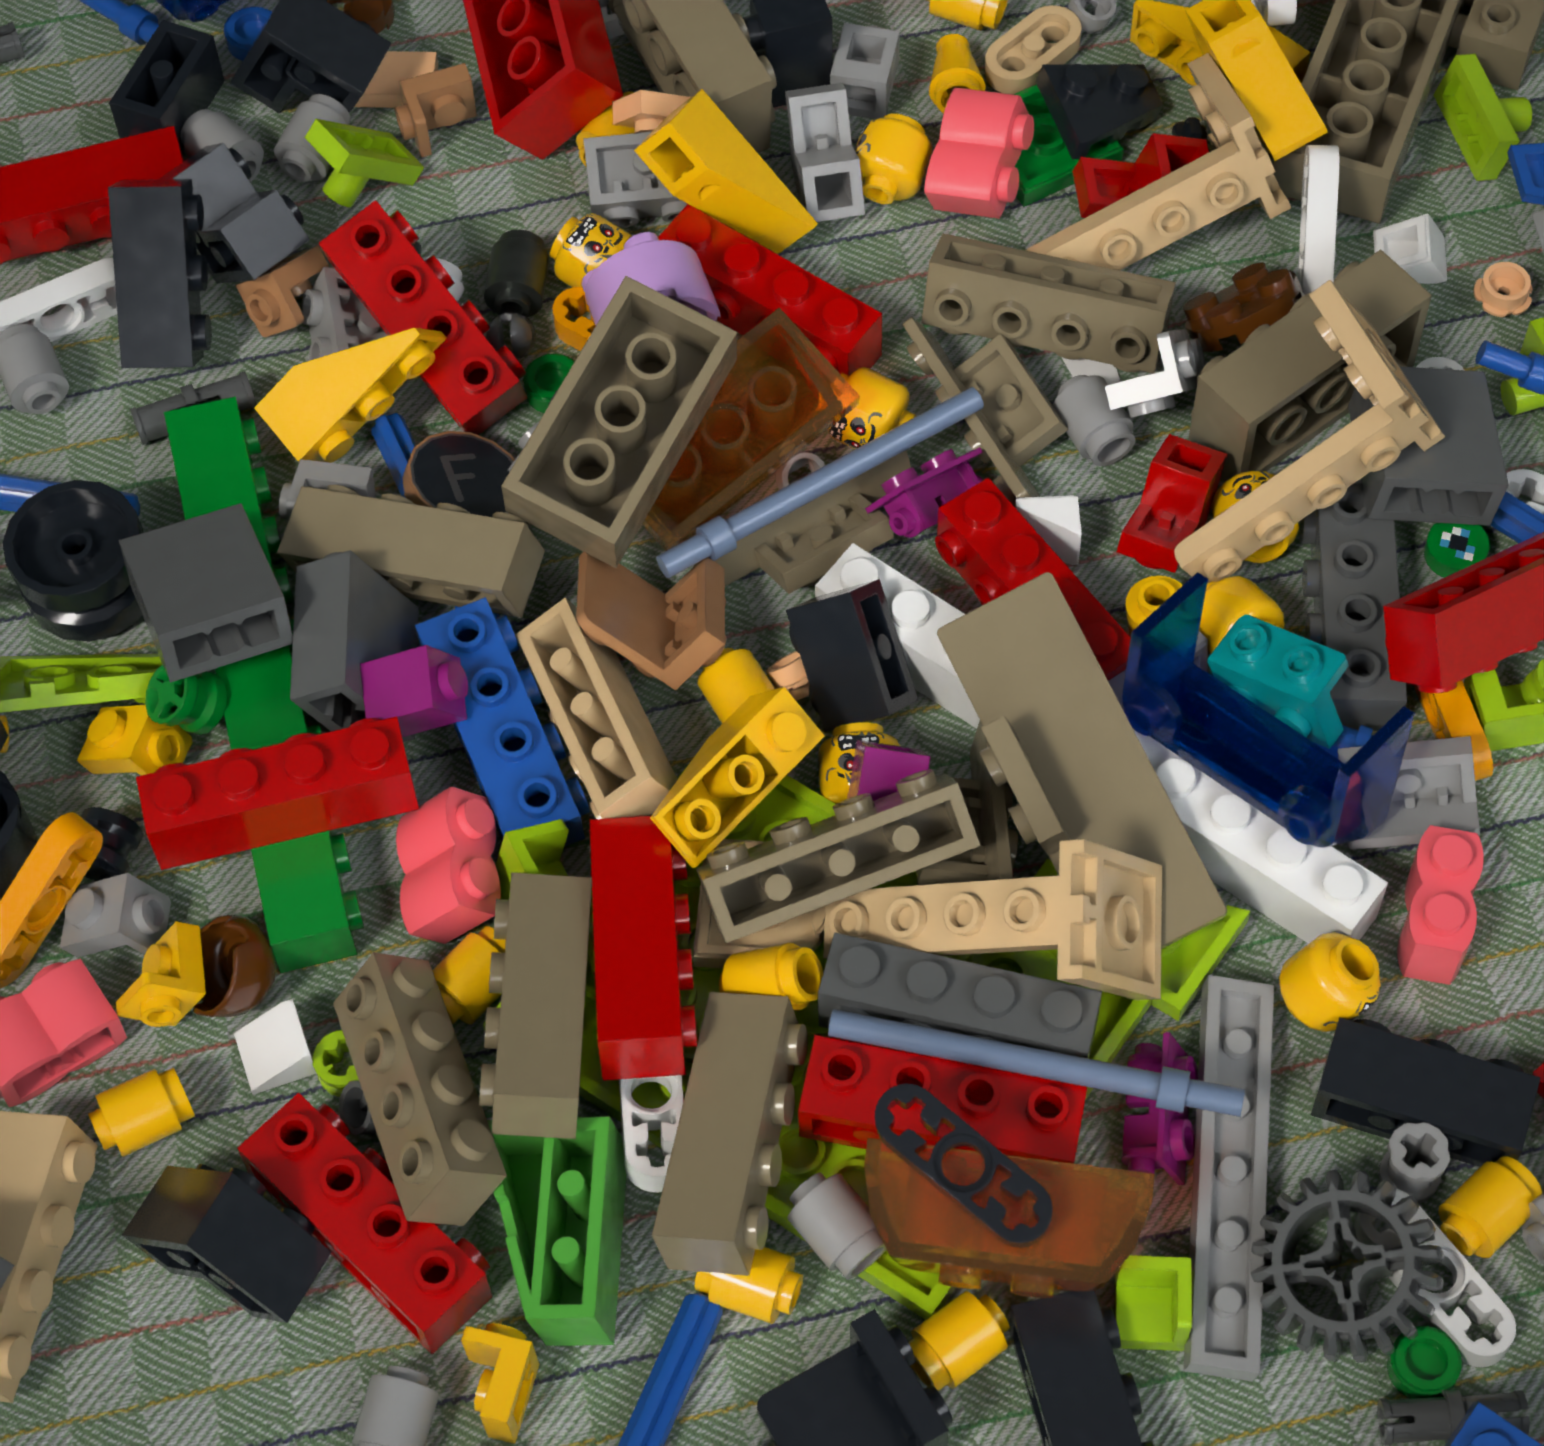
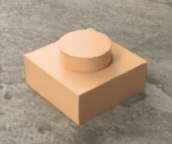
[613,90,691,133]

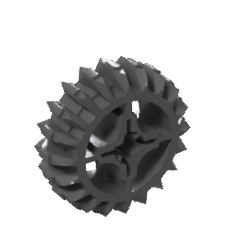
[1251,1170,1444,1363]

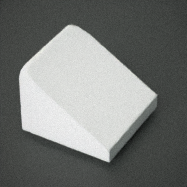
[1373,213,1447,284]
[1015,495,1081,565]
[234,999,317,1095]

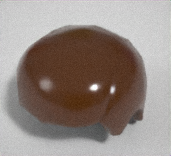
[193,915,275,1017]

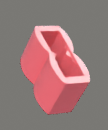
[924,88,1034,219]
[396,786,501,944]
[1397,825,1484,985]
[0,958,127,1107]

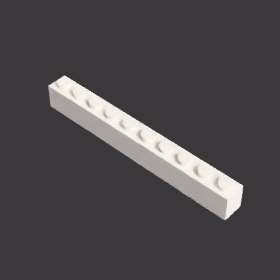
[815,543,1388,943]

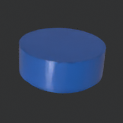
[224,6,272,61]

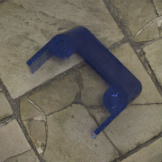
[1122,572,1415,848]

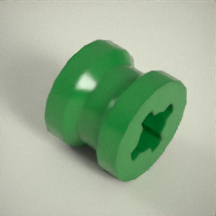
[145,665,227,735]

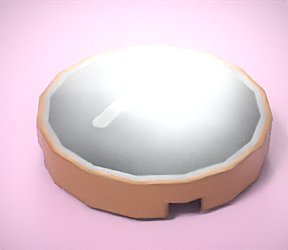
[402,431,515,517]

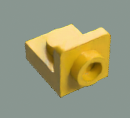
[116,921,206,1027]
[461,1323,540,1444]

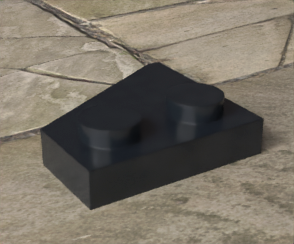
[1035,64,1163,159]

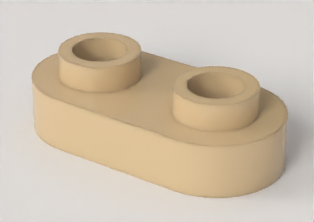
[985,5,1081,95]

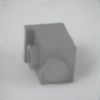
[830,23,900,119]

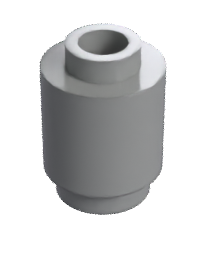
[274,94,351,182]
[180,109,263,182]
[0,324,69,414]
[1053,375,1136,466]
[787,1172,890,1280]
[352,1366,439,1446]

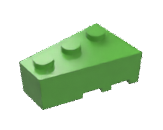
[487,1117,627,1346]

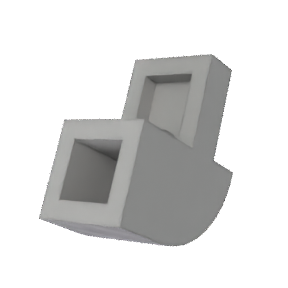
[785,83,865,222]

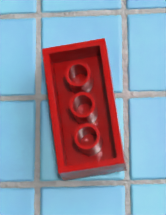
[463,0,623,160]

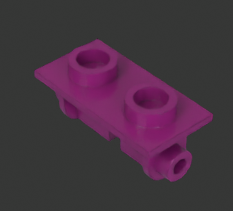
[865,447,983,538]
[1121,1032,1198,1185]

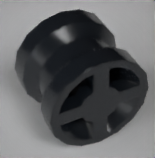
[81,807,144,881]

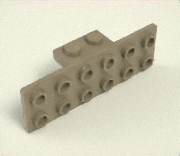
[937,572,1227,949]

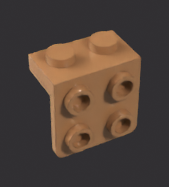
[576,552,726,690]

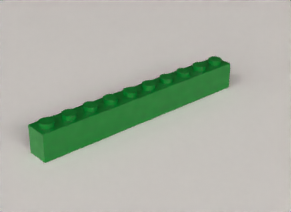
[164,396,364,973]

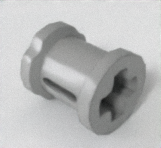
[1378,1122,1450,1204]

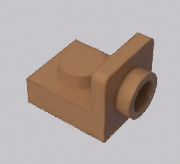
[394,63,477,158]
[236,245,329,337]

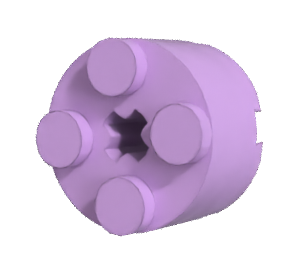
[581,232,721,326]

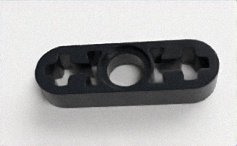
[875,1084,1053,1248]

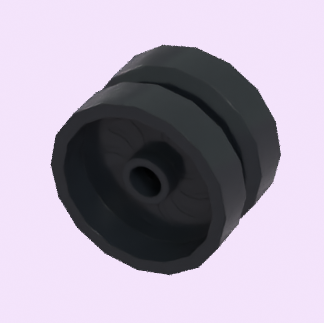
[2,480,144,642]

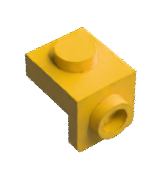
[76,705,192,776]

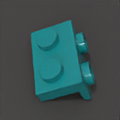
[1207,614,1349,749]

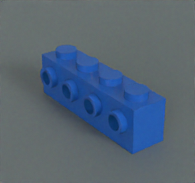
[415,597,590,847]

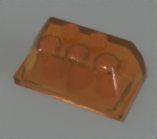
[642,307,860,551]
[864,1138,1155,1298]

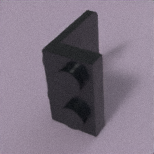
[757,1309,953,1446]

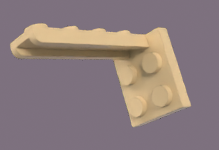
[1025,53,1291,271]
[1174,280,1445,586]
[823,839,1162,1000]

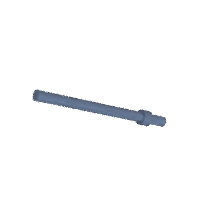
[656,387,984,578]
[828,1009,1245,1117]

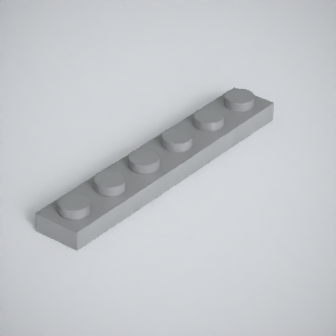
[1183,975,1274,1382]

